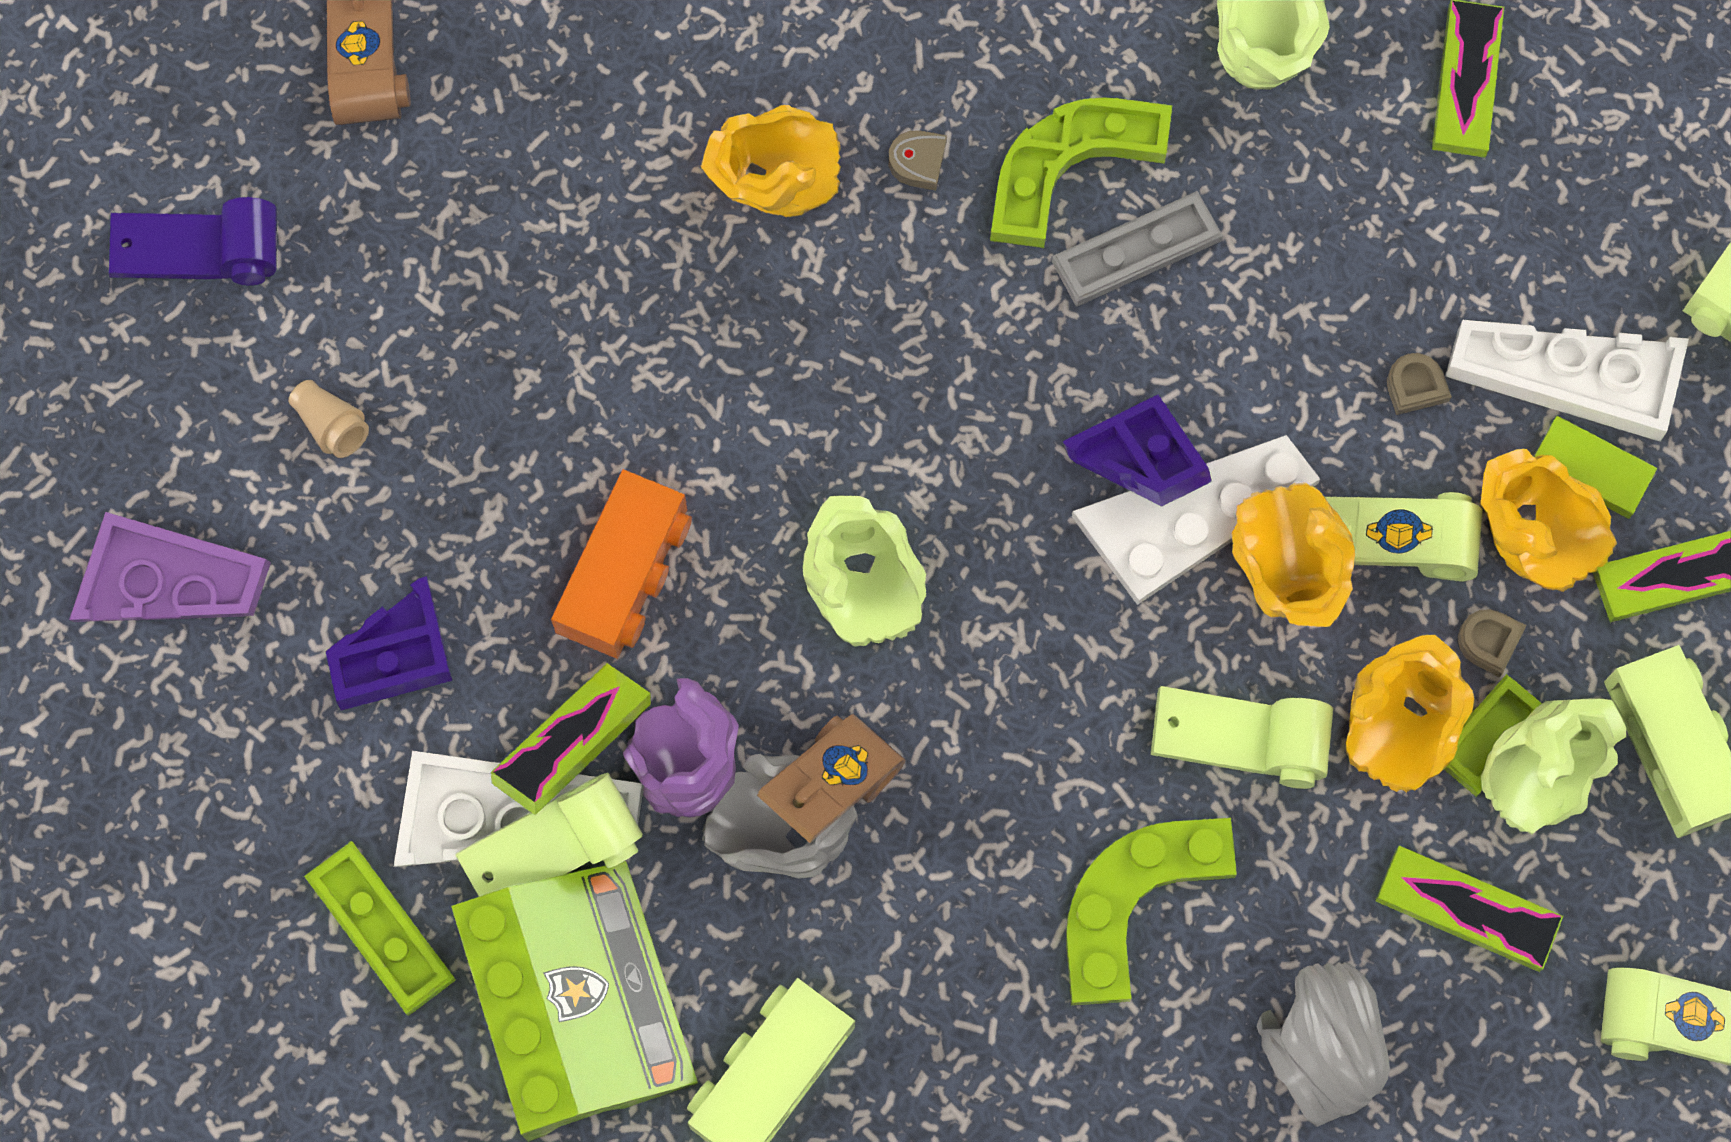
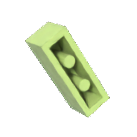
[1604,645,1731,838]
[687,978,855,1142]

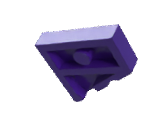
[1063,394,1212,507]
[325,576,453,711]

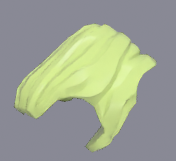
[1217,0,1330,89]
[803,496,926,647]
[1481,698,1626,835]

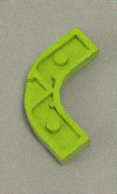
[990,97,1172,248]
[1066,818,1237,1006]

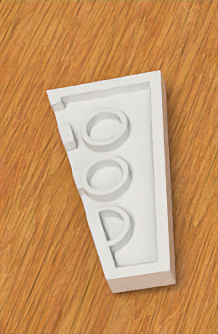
[1445,320,1689,442]
[1072,435,1320,605]
[394,751,644,867]

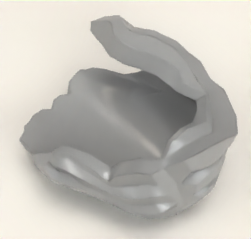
[702,754,857,878]
[1257,962,1390,1127]

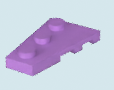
[69,512,271,622]

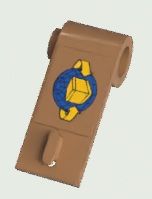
[327,0,411,125]
[757,714,905,843]

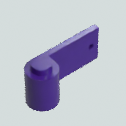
[109,197,277,286]

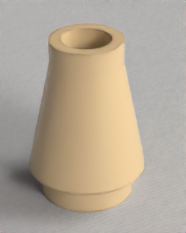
[289,380,369,458]

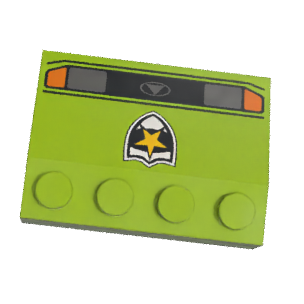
[451,861,698,1142]

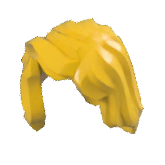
[701,105,841,217]
[1481,449,1617,592]
[1232,482,1355,627]
[1346,635,1474,793]

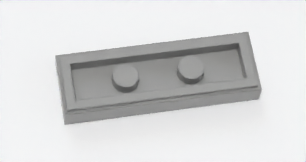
[1052,191,1223,307]

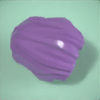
[623,678,739,817]

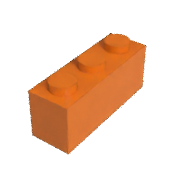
[551,469,692,659]

